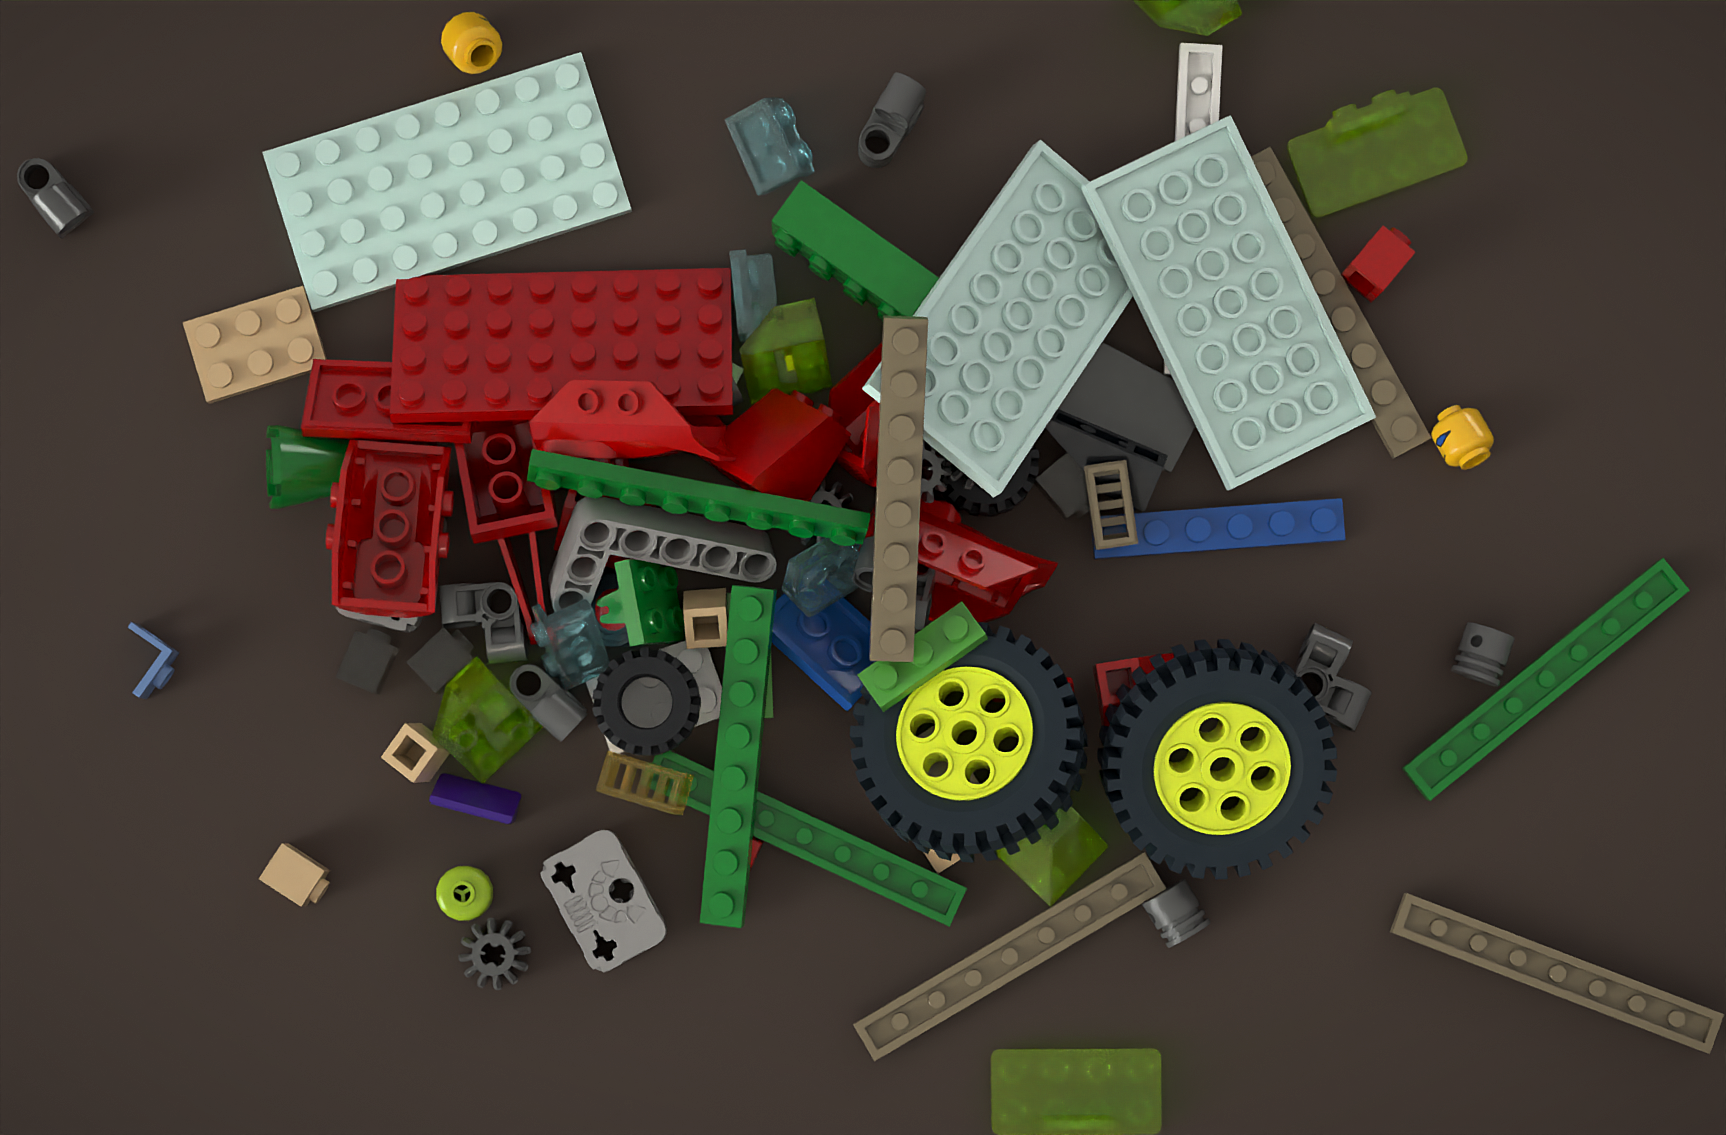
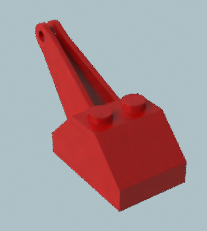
[455,420,558,645]

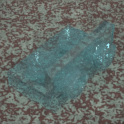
[725,98,815,195]
[729,249,780,341]
[782,538,860,617]
[530,599,610,690]

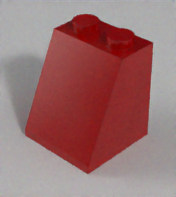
[697,388,852,502]

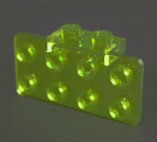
[1287,88,1468,218]
[991,1048,1161,1135]

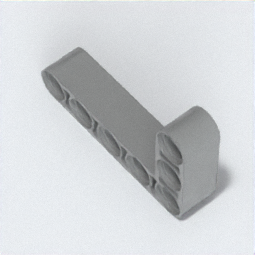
[548,497,777,619]

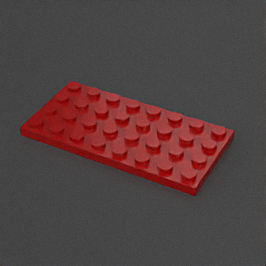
[390,268,733,423]

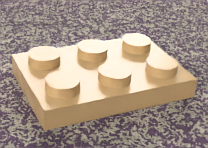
[183,285,327,404]

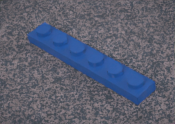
[1090,498,1346,560]

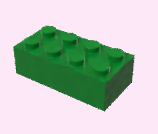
[771,180,939,321]

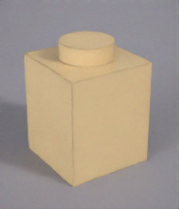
[683,588,728,649]
[381,723,453,783]
[259,843,330,907]

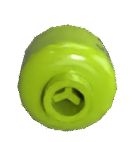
[436,866,493,921]

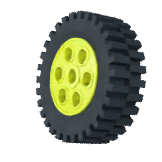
[850,622,1088,862]
[1097,639,1337,880]

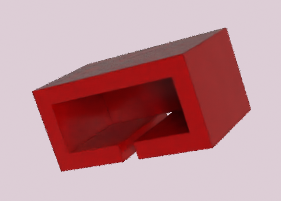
[1341,225,1415,303]

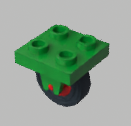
[582,559,686,647]

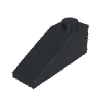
[1045,409,1168,512]

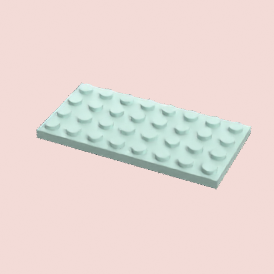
[262,52,632,312]
[1081,115,1376,490]
[862,140,1133,498]

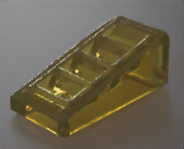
[596,750,694,815]

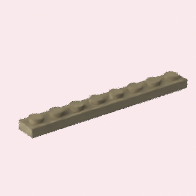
[1251,147,1431,459]
[869,315,928,662]
[853,852,1166,1062]
[1390,893,1724,1054]

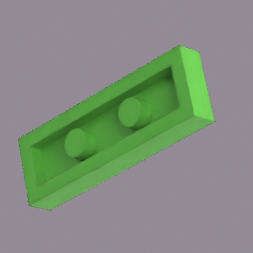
[857,601,988,712]

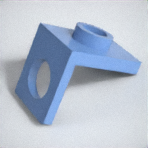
[128,622,179,699]

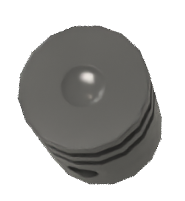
[1451,622,1515,687]
[1142,878,1211,948]

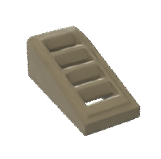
[1084,460,1138,550]

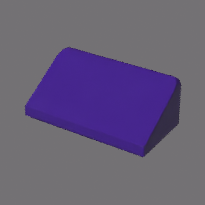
[429,773,521,824]

